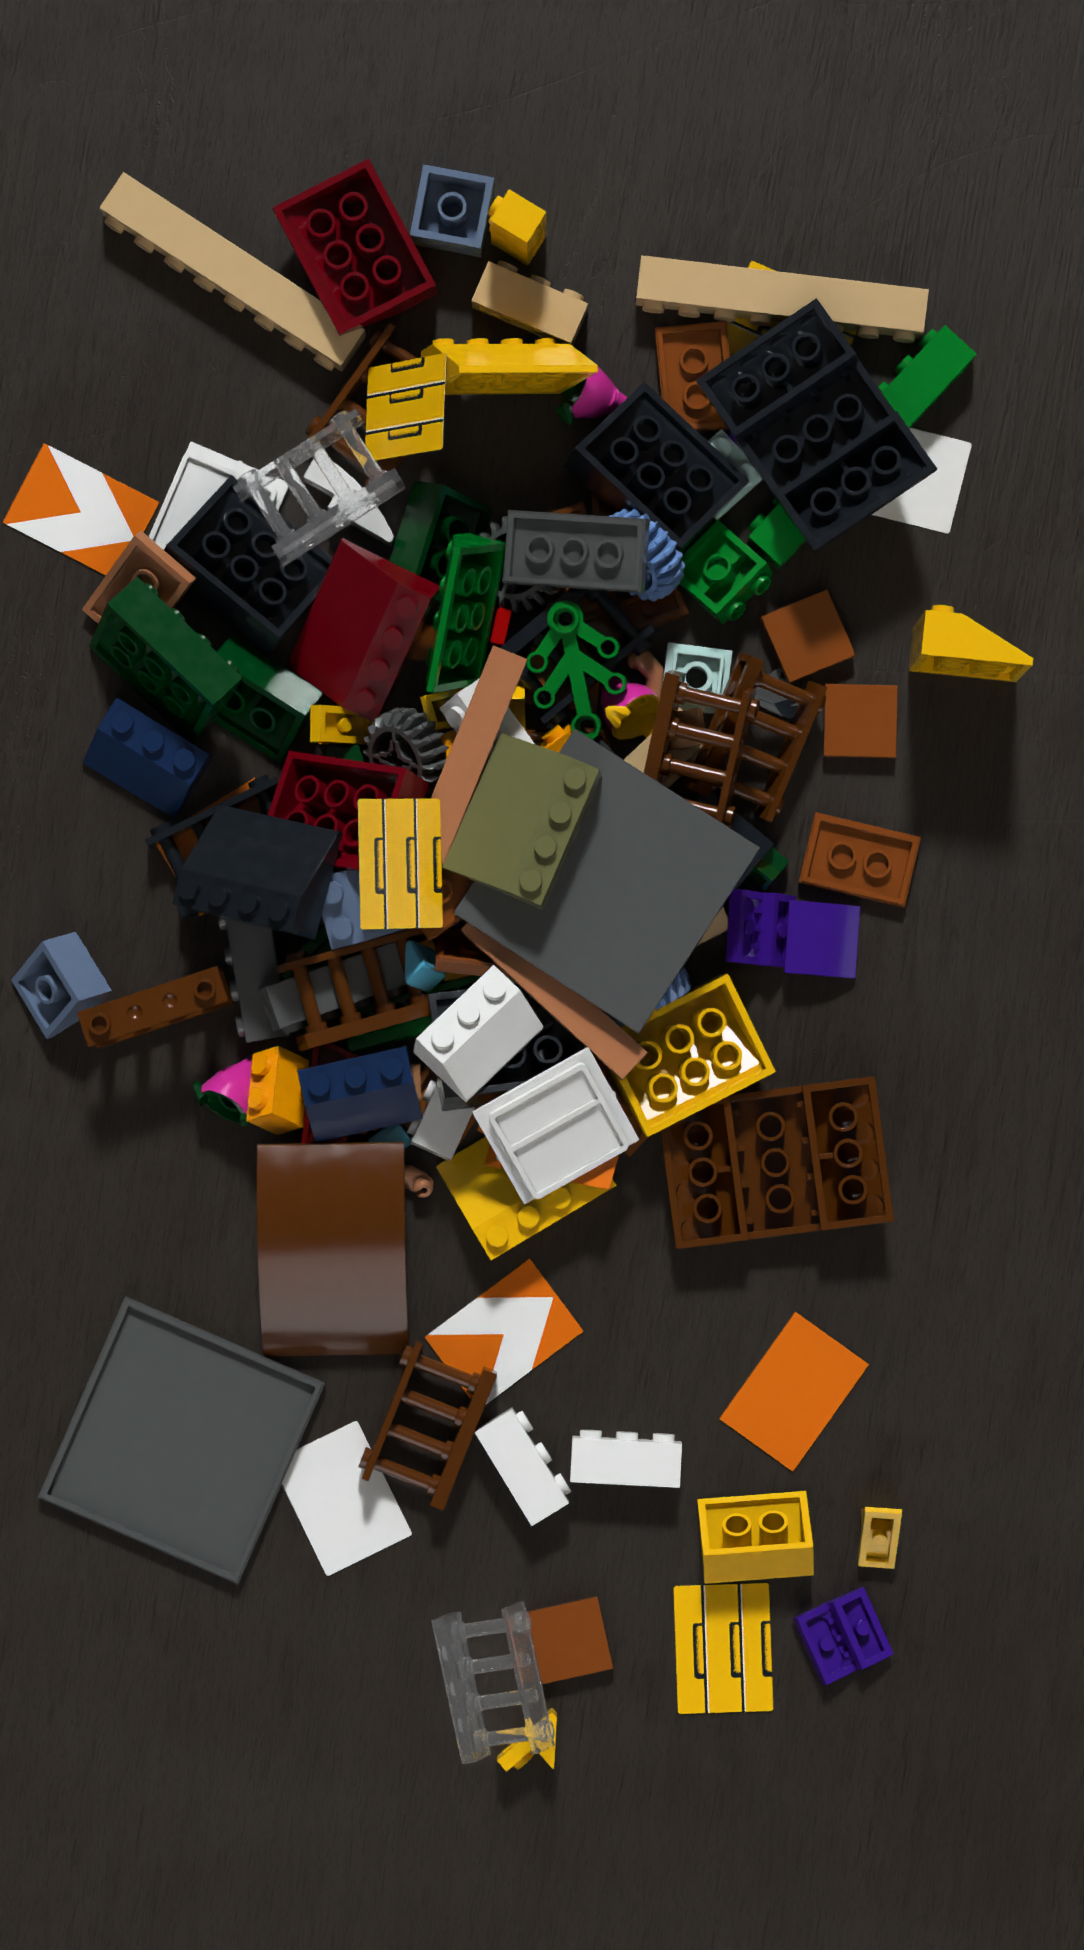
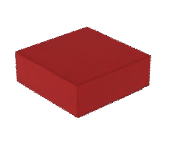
[490,607,512,648]

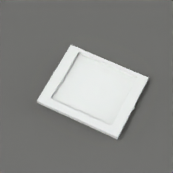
[149,442,290,550]
[472,1047,639,1204]

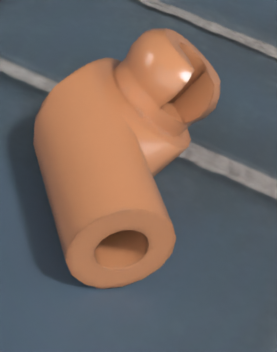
[627,650,664,699]
[405,1165,434,1198]

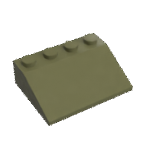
[442,732,602,910]

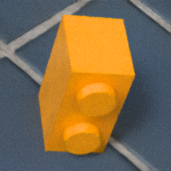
[246,1046,309,1135]

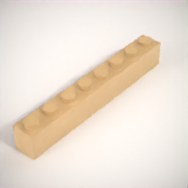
[100,172,366,372]
[636,255,929,343]

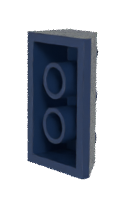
[82,698,213,819]
[297,1046,423,1143]

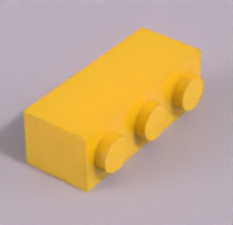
[488,189,547,266]

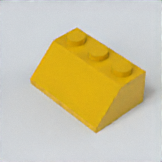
[697,1491,814,1584]

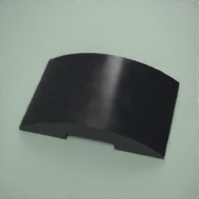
[696,298,937,553]

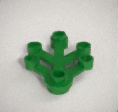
[526,601,628,740]

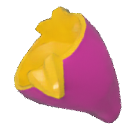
[600,671,659,740]

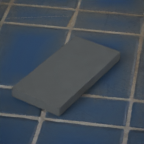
[503,510,650,593]

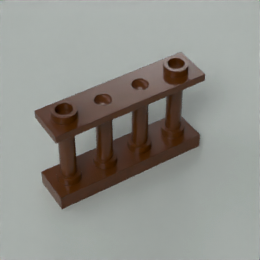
[305,323,450,495]
[685,652,828,822]
[644,670,760,829]
[276,928,429,1051]
[77,966,235,1049]
[358,1340,497,1511]

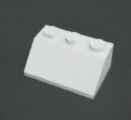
[413,965,543,1102]

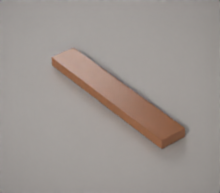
[431,645,528,864]
[461,923,647,1080]

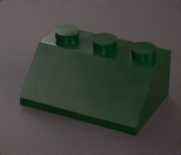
[389,481,493,605]
[213,635,323,764]

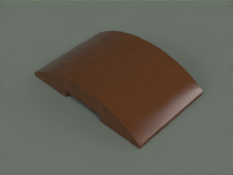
[661,1076,894,1249]
[257,1142,409,1356]

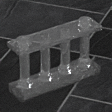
[233,408,406,567]
[431,1601,555,1764]

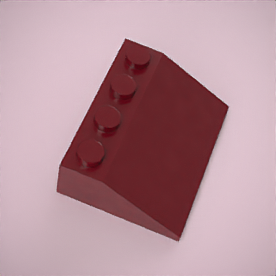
[272,158,436,336]
[287,538,441,723]
[268,751,429,871]

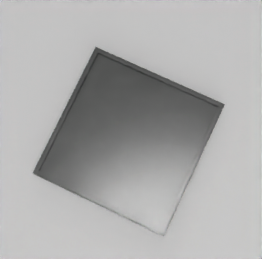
[454,729,760,1034]
[38,1296,325,1585]

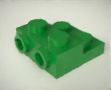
[679,520,773,625]

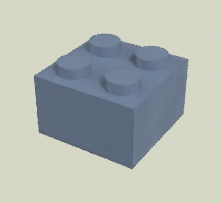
[410,164,495,258]

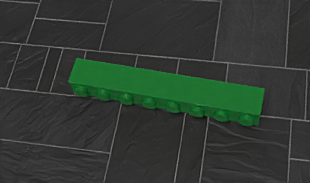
[747,325,977,570]

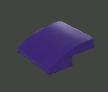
[726,889,796,968]
[784,900,860,979]
[792,1587,894,1685]

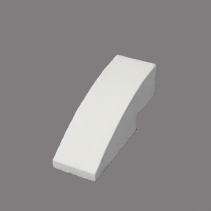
[303,452,395,548]

